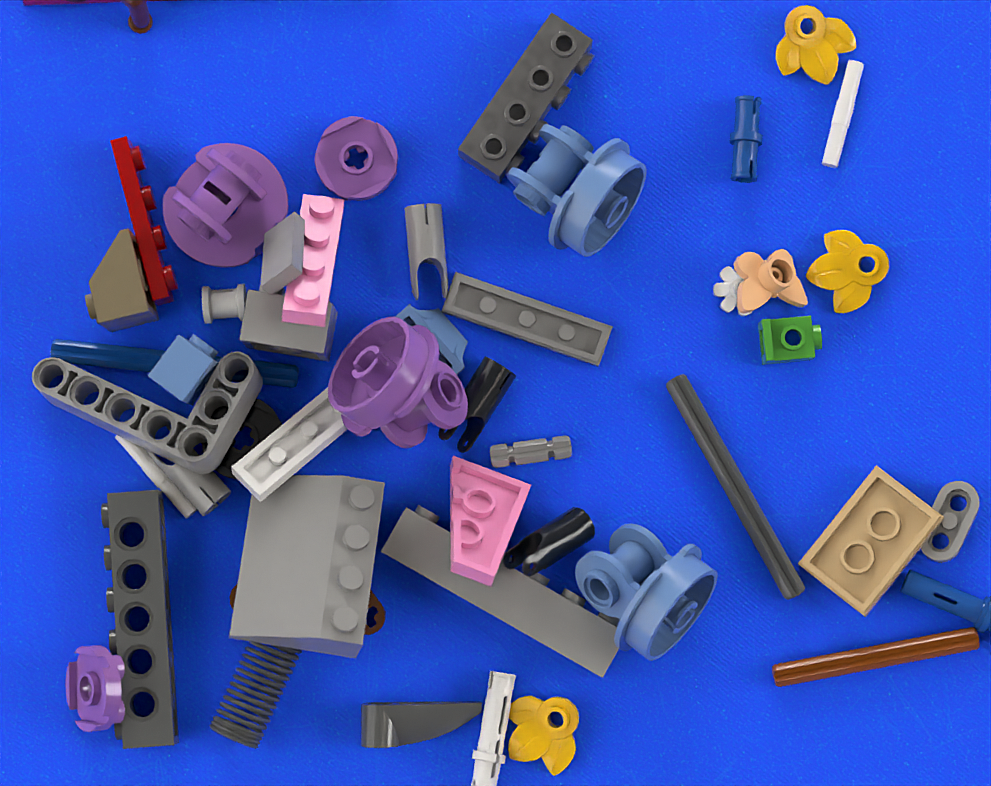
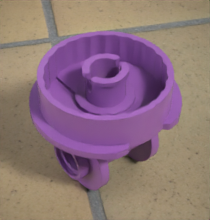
[163,143,288,268]
[328,317,468,448]

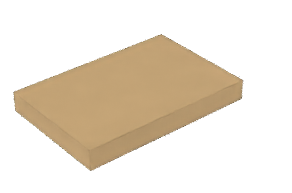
[798,465,944,617]

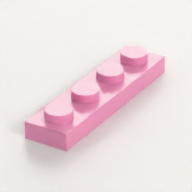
[282,194,345,327]

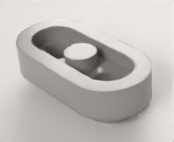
[921,481,980,563]

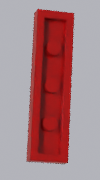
[110,136,178,306]

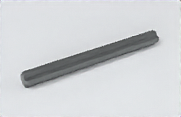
[666,374,805,600]

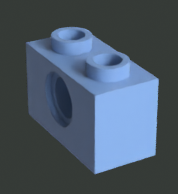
[148,334,219,406]

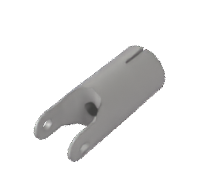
[404,203,448,300]
[146,426,231,516]

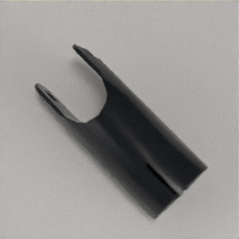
[438,356,516,453]
[503,507,595,576]

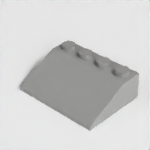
[229,475,385,659]

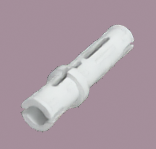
[471,671,516,786]

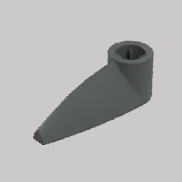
[361,701,482,748]

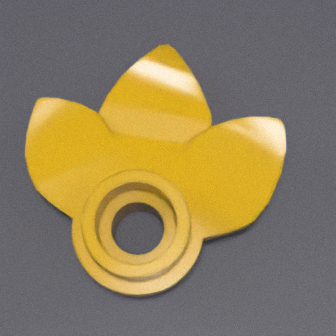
[775,5,856,85]
[806,230,889,313]
[508,695,579,776]

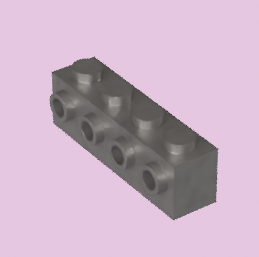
[458,12,594,184]

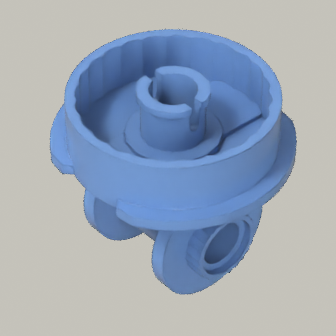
[506,124,647,257]
[575,524,718,661]

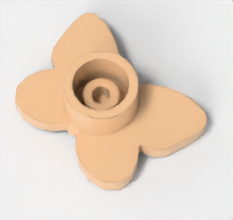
[733,249,808,313]

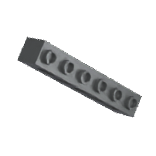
[101,490,179,749]

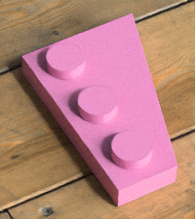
[450,456,531,586]

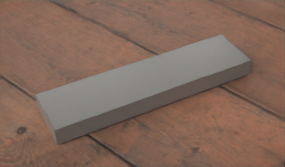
[442,272,613,367]

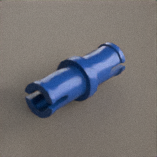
[730,95,763,183]

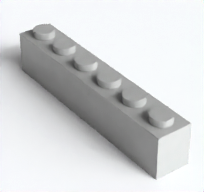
[381,505,620,678]

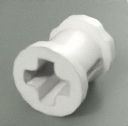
[202,284,247,324]

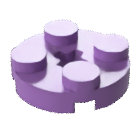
[315,116,398,201]
[65,645,125,732]

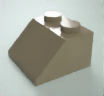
[85,228,159,332]

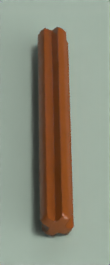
[772,627,980,687]

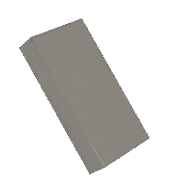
[260,212,305,295]

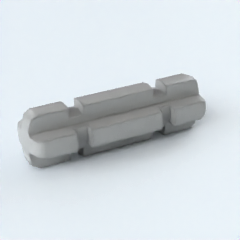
[490,435,572,468]

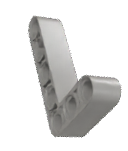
[32,351,263,474]

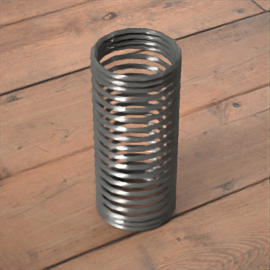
[209,641,302,749]

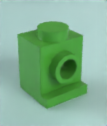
[758,316,822,365]

